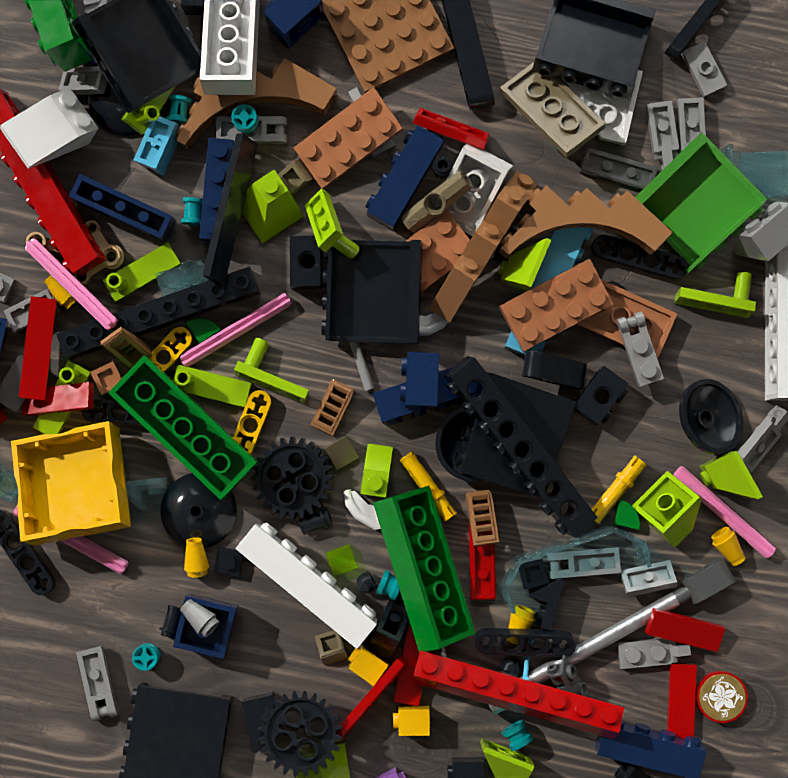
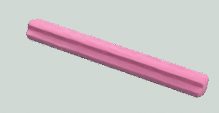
[25,238,118,330]
[180,293,292,367]
[673,466,776,558]
[13,506,129,574]

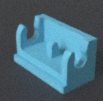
[134,116,179,176]

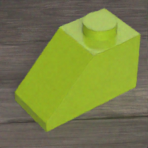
[360,444,393,497]

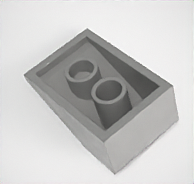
[733,202,788,261]

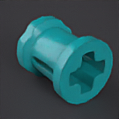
[166,95,192,125]
[180,197,203,226]

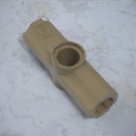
[401,170,474,233]

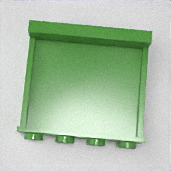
[635,133,767,273]

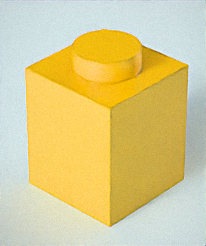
[348,644,389,686]
[393,705,430,736]

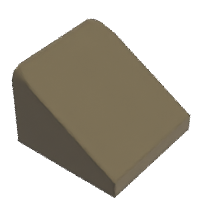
[278,159,315,195]
[324,435,359,470]
[315,630,348,665]

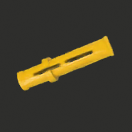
[400,451,457,522]
[592,455,647,525]

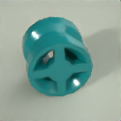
[231,104,259,134]
[376,570,400,601]
[132,643,161,671]
[501,719,534,751]

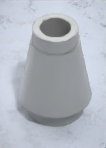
[180,599,219,637]

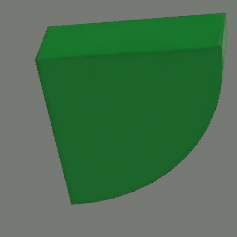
[186,318,221,343]
[613,499,640,530]

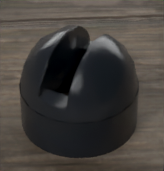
[356,570,378,593]
[499,655,522,677]

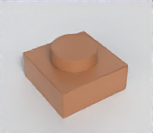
[90,361,122,395]

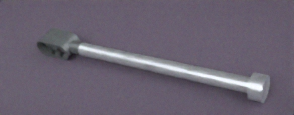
[488,558,736,716]

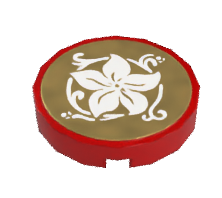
[695,670,748,723]

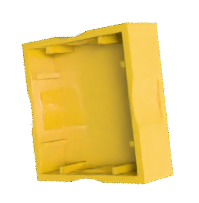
[11,421,131,546]

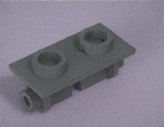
[547,655,588,697]

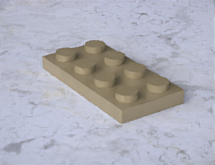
[500,62,605,158]

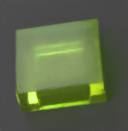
[325,544,358,577]

